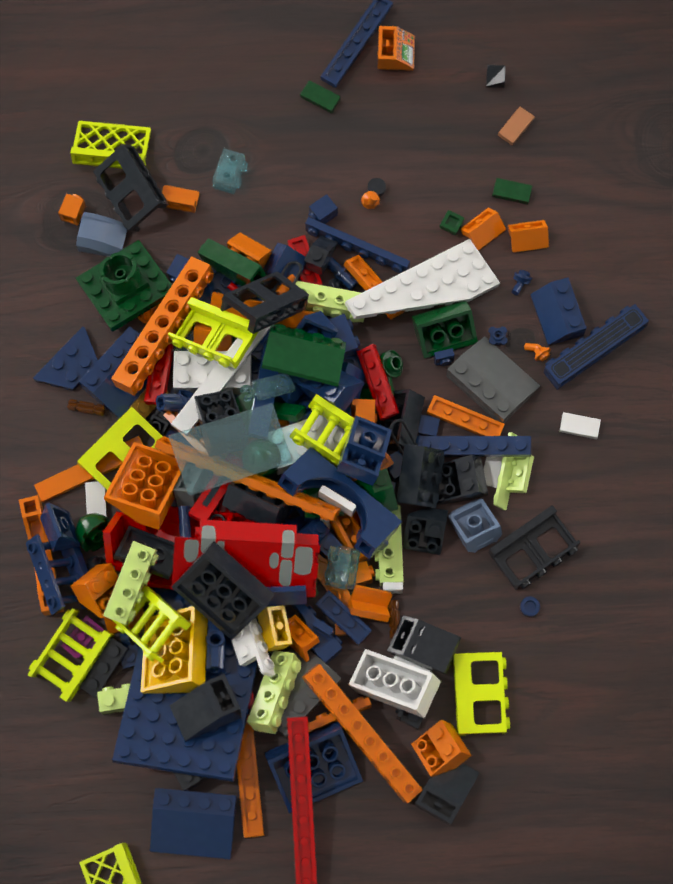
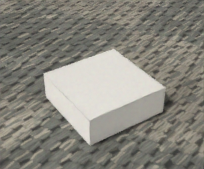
[383,582,403,594]

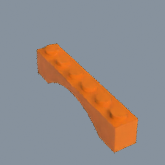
[19,495,64,616]

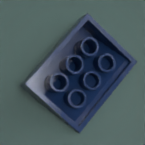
[79,326,174,419]
[264,721,363,813]
[150,788,237,859]

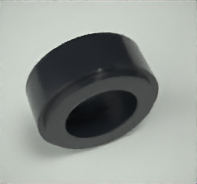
[367,178,386,197]

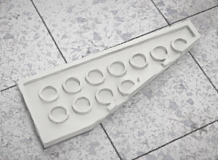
[345,239,500,319]

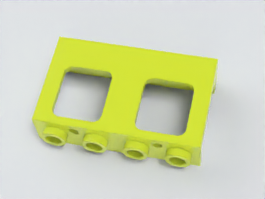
[168,297,259,369]
[77,407,163,490]
[453,652,510,736]

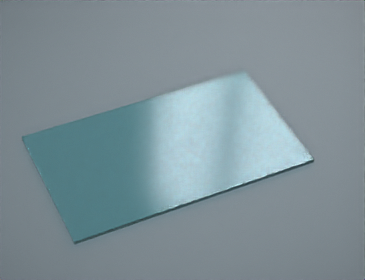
[168,403,293,496]

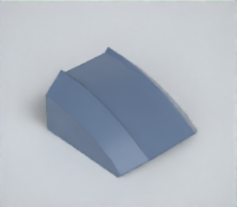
[76,212,127,257]
[448,498,502,553]

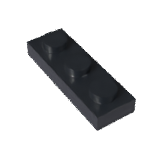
[80,637,129,698]

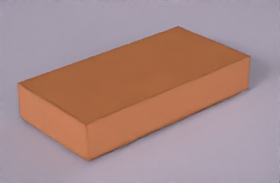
[498,107,535,146]

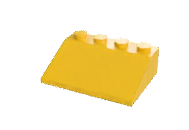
[141,606,208,693]

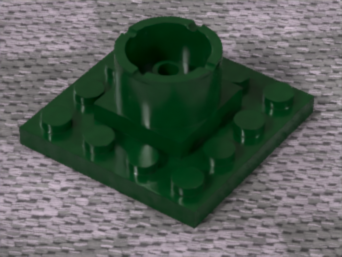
[75,240,172,332]

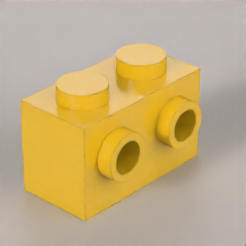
[257,605,293,652]

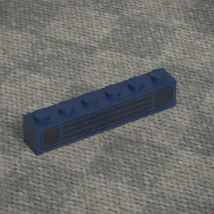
[543,304,649,390]

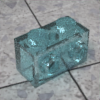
[212,149,247,194]
[325,545,360,590]

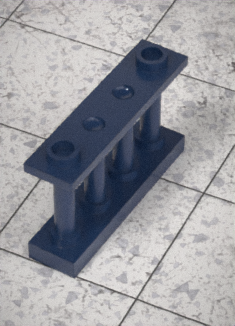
[26,534,88,615]

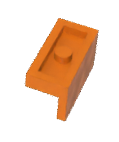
[162,185,200,213]
[460,208,506,250]
[508,220,549,252]
[348,585,392,622]
[288,615,320,662]

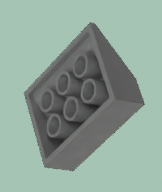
[446,336,540,424]
[252,648,341,739]

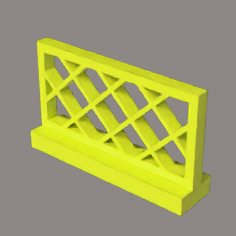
[71,121,151,168]
[79,843,142,884]

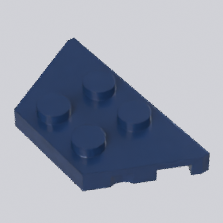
[33,327,98,391]

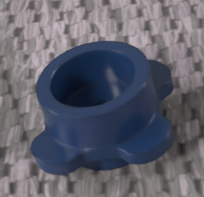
[488,326,508,345]

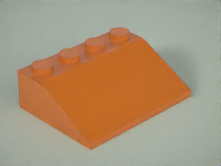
[104,442,188,530]

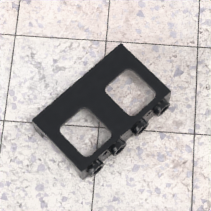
[93,144,169,232]
[220,271,309,334]
[488,505,581,590]

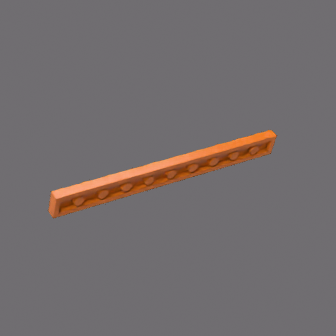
[155,436,341,521]

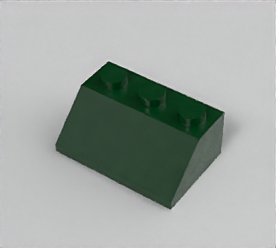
[412,301,478,358]

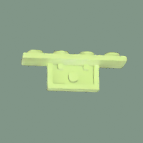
[493,432,534,510]

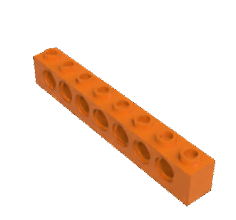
[111,256,214,396]
[301,664,423,803]

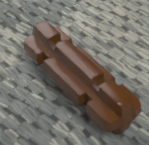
[67,399,105,416]
[388,600,400,639]

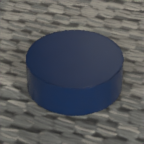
[520,597,540,617]

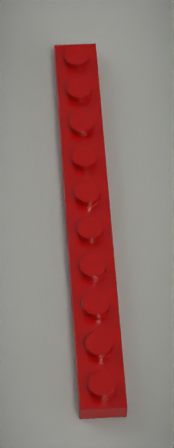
[287,716,317,884]

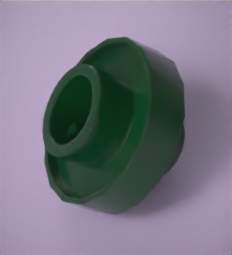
[380,350,403,379]

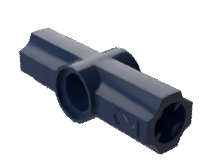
[155,390,194,413]
[206,620,226,674]

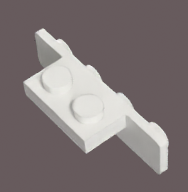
[231,617,275,677]

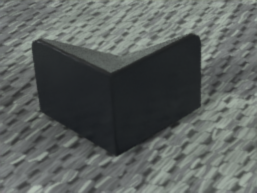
[486,65,506,88]

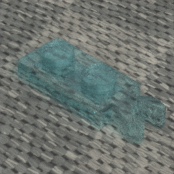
[240,373,295,402]

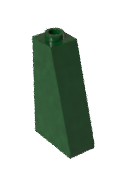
[198,238,266,286]

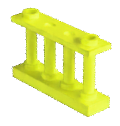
[289,394,355,479]
[111,584,191,663]
[28,608,115,702]

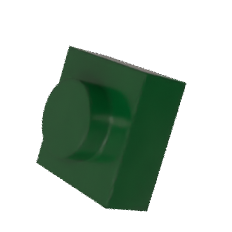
[439,210,465,236]

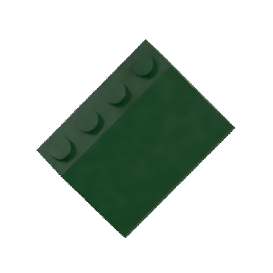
[262,324,346,387]

